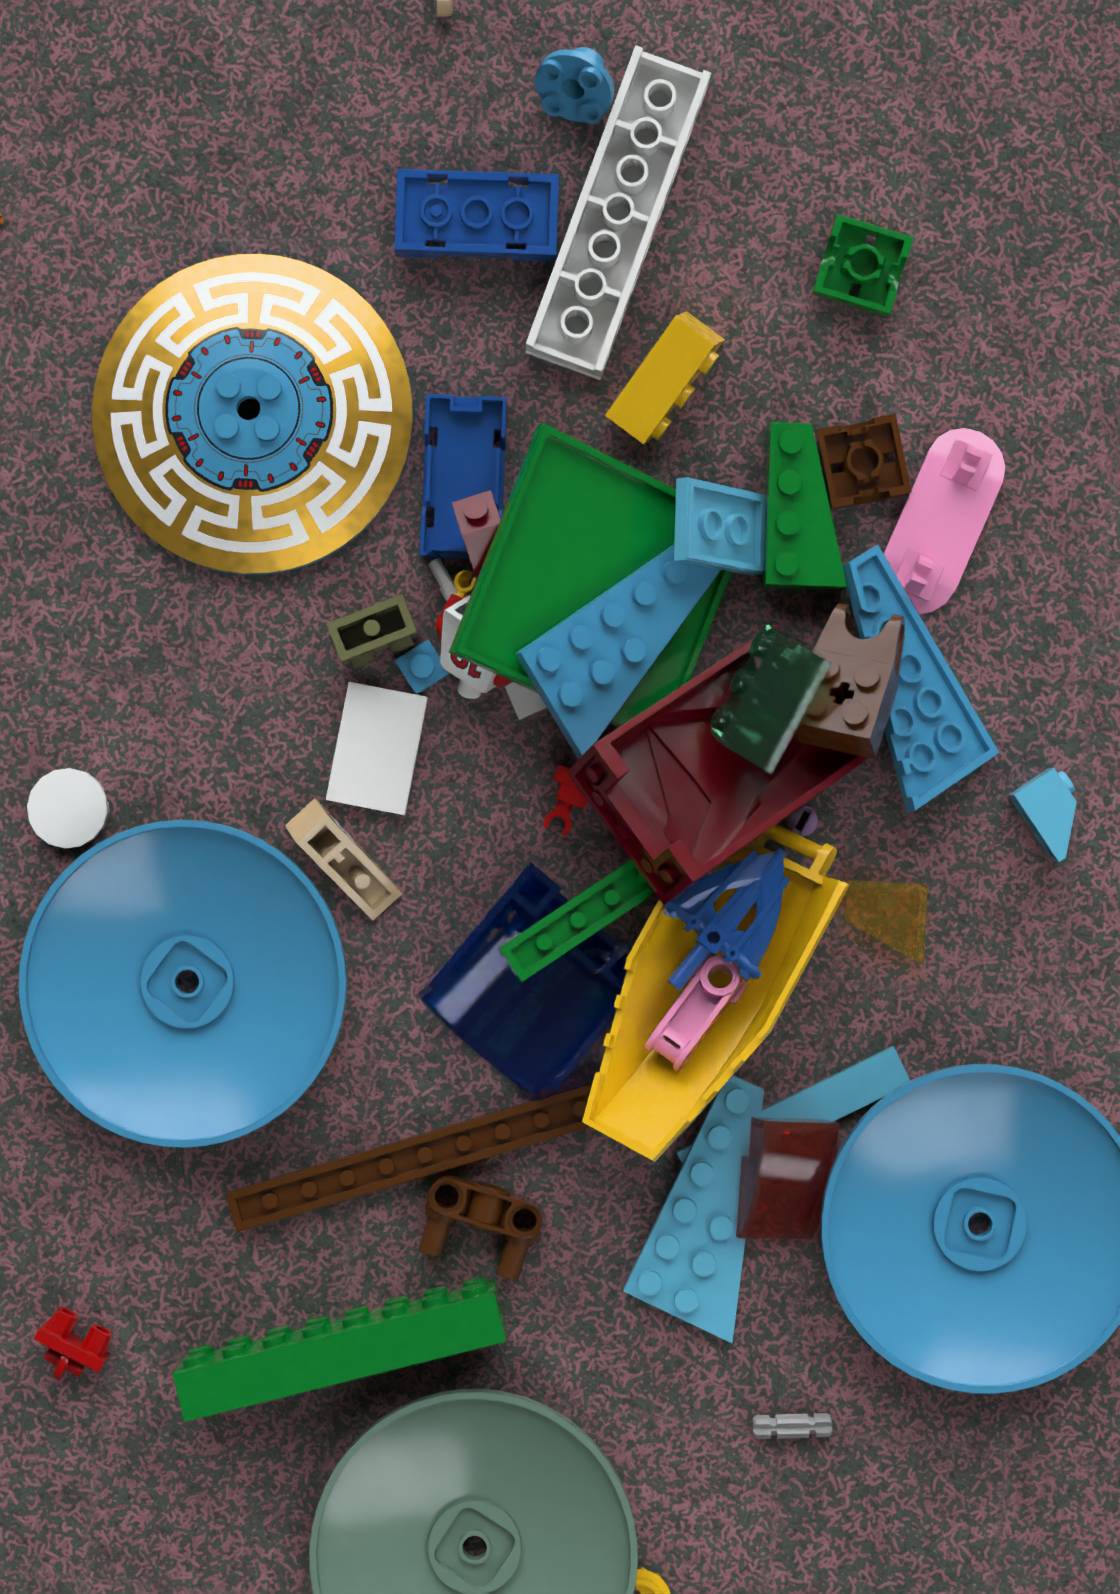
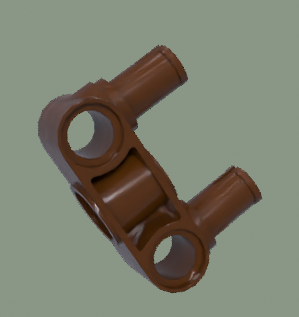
[418,1174,543,1281]

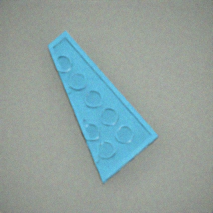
[623,1075,764,1343]

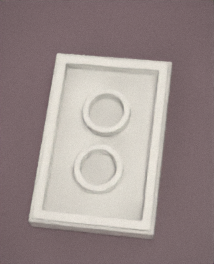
[326,682,428,815]

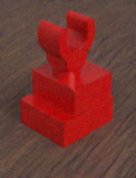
[543,764,587,836]

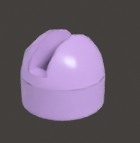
[785,805,818,837]

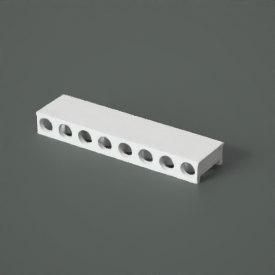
[525,45,711,380]

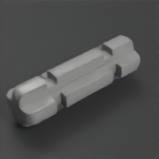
[752,1413,832,1439]

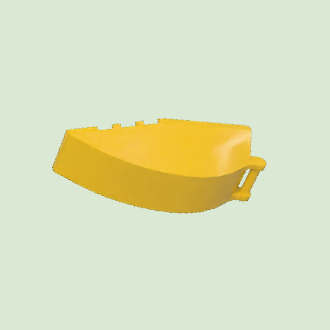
[582,824,850,1162]

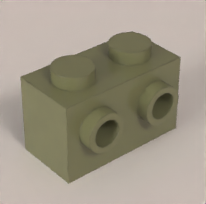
[326,594,420,668]

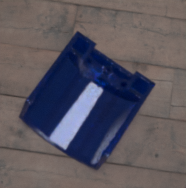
[416,862,632,1099]

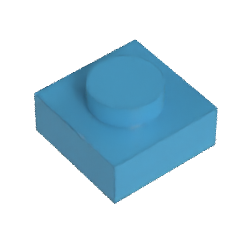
[395,639,450,695]

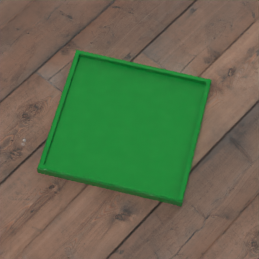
[448,423,731,729]

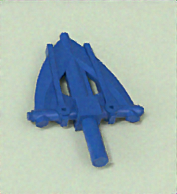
[662,848,790,991]

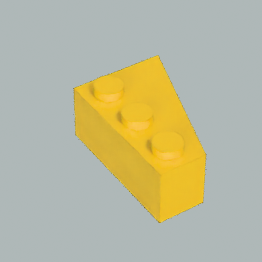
[605,311,725,444]

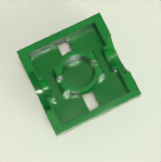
[811,214,914,318]

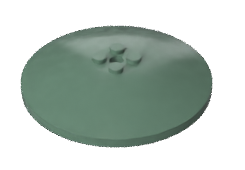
[309,1389,638,1594]

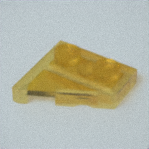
[843,880,928,963]

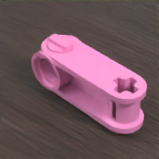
[644,954,749,1072]

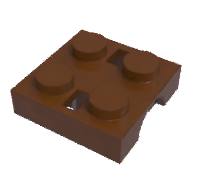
[814,413,912,511]

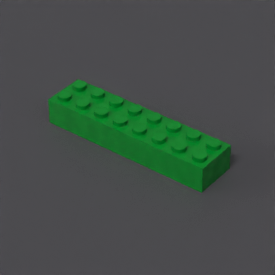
[172,1276,508,1422]

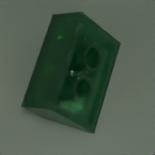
[710,624,831,774]

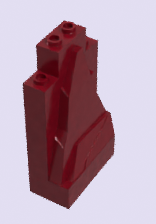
[567,624,868,905]

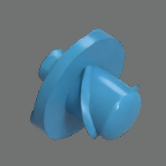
[535,47,614,124]

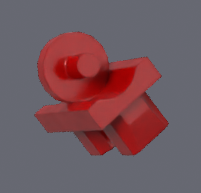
[34,1306,113,1381]

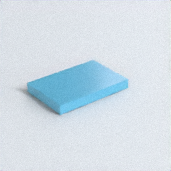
[674,477,766,576]

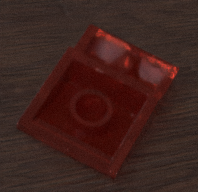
[736,1117,839,1239]

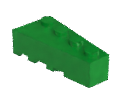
[762,422,847,591]

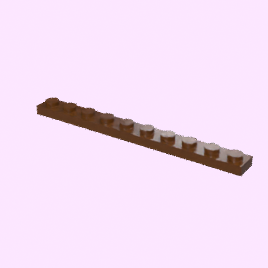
[225,1082,593,1232]

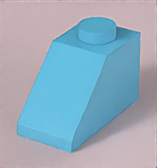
[1007,768,1077,862]

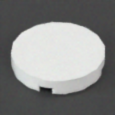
[27,768,110,848]

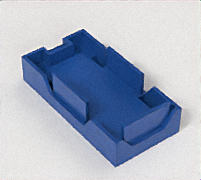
[394,169,559,262]
[419,394,507,560]

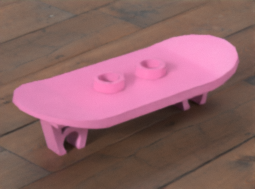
[883,428,1005,614]

